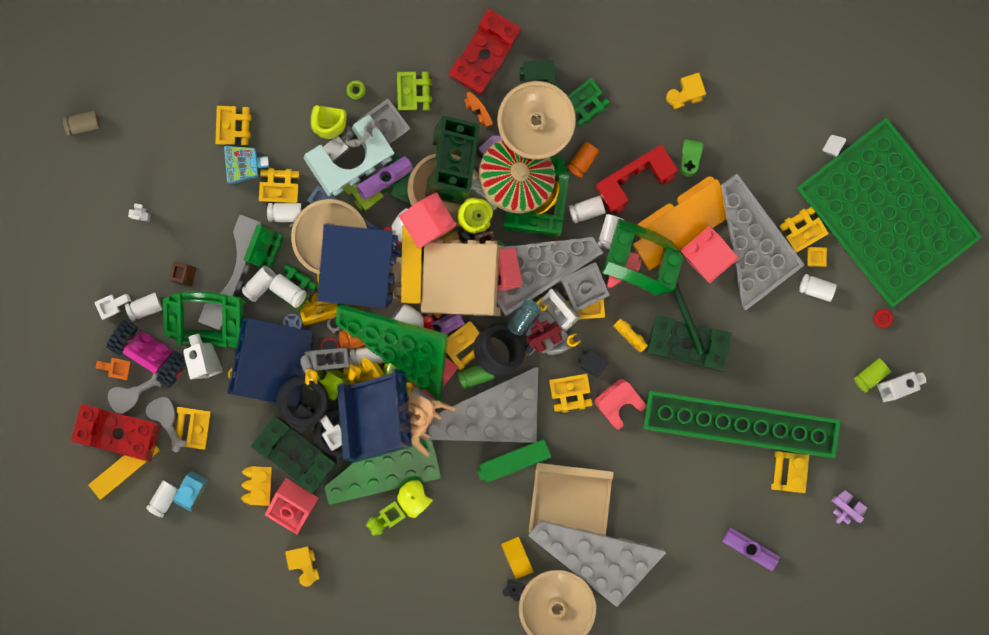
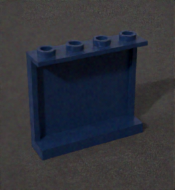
[317,223,398,309]
[227,318,314,407]
[337,368,412,463]

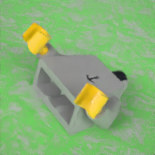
[525,298,581,356]
[301,348,361,385]

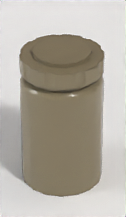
[63,110,100,136]

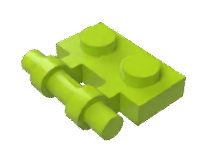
[397,72,432,111]

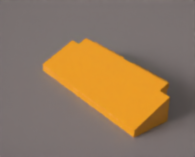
[632,176,726,271]

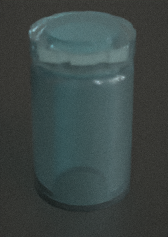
[508,299,540,335]

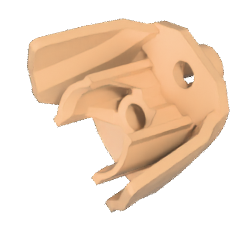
[407,392,456,457]

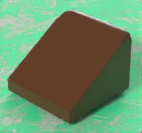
[473,229,496,244]
[169,262,196,286]

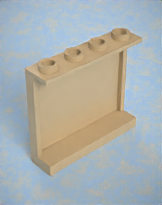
[421,239,504,316]
[529,463,614,535]

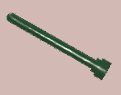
[672,282,705,355]

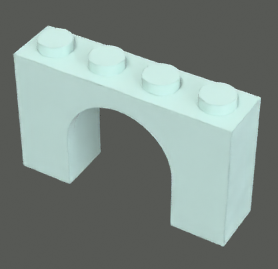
[304,115,394,197]

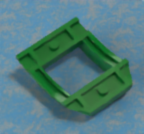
[504,156,570,239]
[602,219,684,295]
[163,292,246,348]

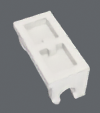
[323,136,349,163]
[541,289,581,332]

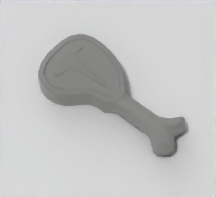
[108,373,163,414]
[146,397,187,452]

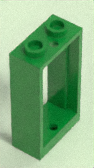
[477,439,551,483]

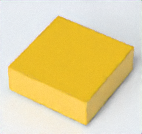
[807,247,827,267]

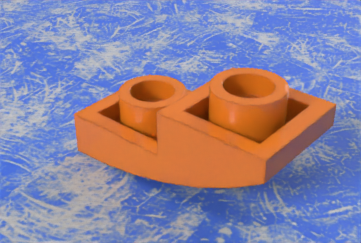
[464,92,493,129]

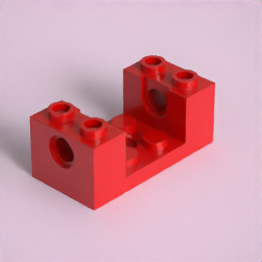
[448,8,521,97]
[594,144,678,215]
[71,404,161,462]

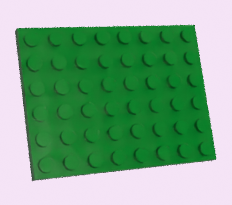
[796,117,982,308]

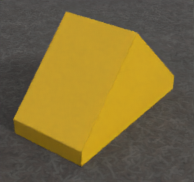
[501,537,534,580]

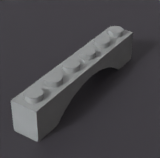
[198,214,263,331]

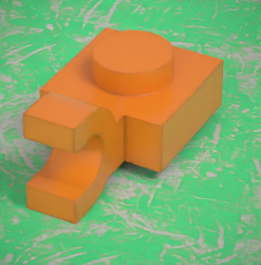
[96,358,131,380]

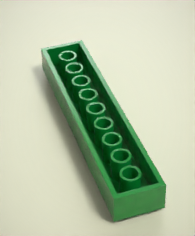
[642,391,841,458]

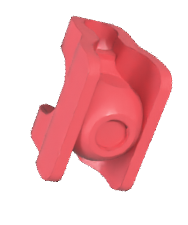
[594,379,646,430]

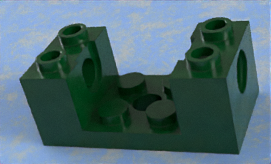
[519,60,556,86]
[425,115,480,205]
[646,315,732,371]
[251,416,337,494]

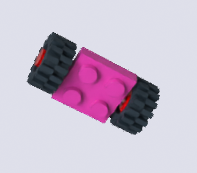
[106,319,186,388]

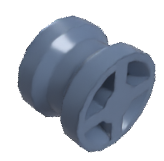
[283,314,303,329]

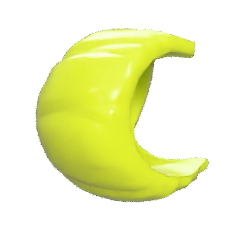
[311,105,347,139]
[458,198,493,234]
[397,480,433,518]

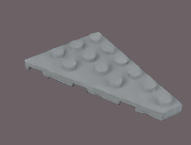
[721,174,804,310]
[497,237,603,316]
[422,368,538,443]
[529,520,666,607]

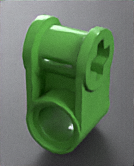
[680,139,703,177]

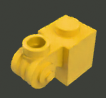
[666,73,706,110]
[285,546,319,586]

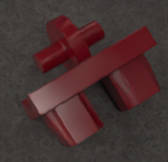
[525,319,563,353]

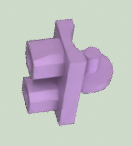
[831,490,867,524]

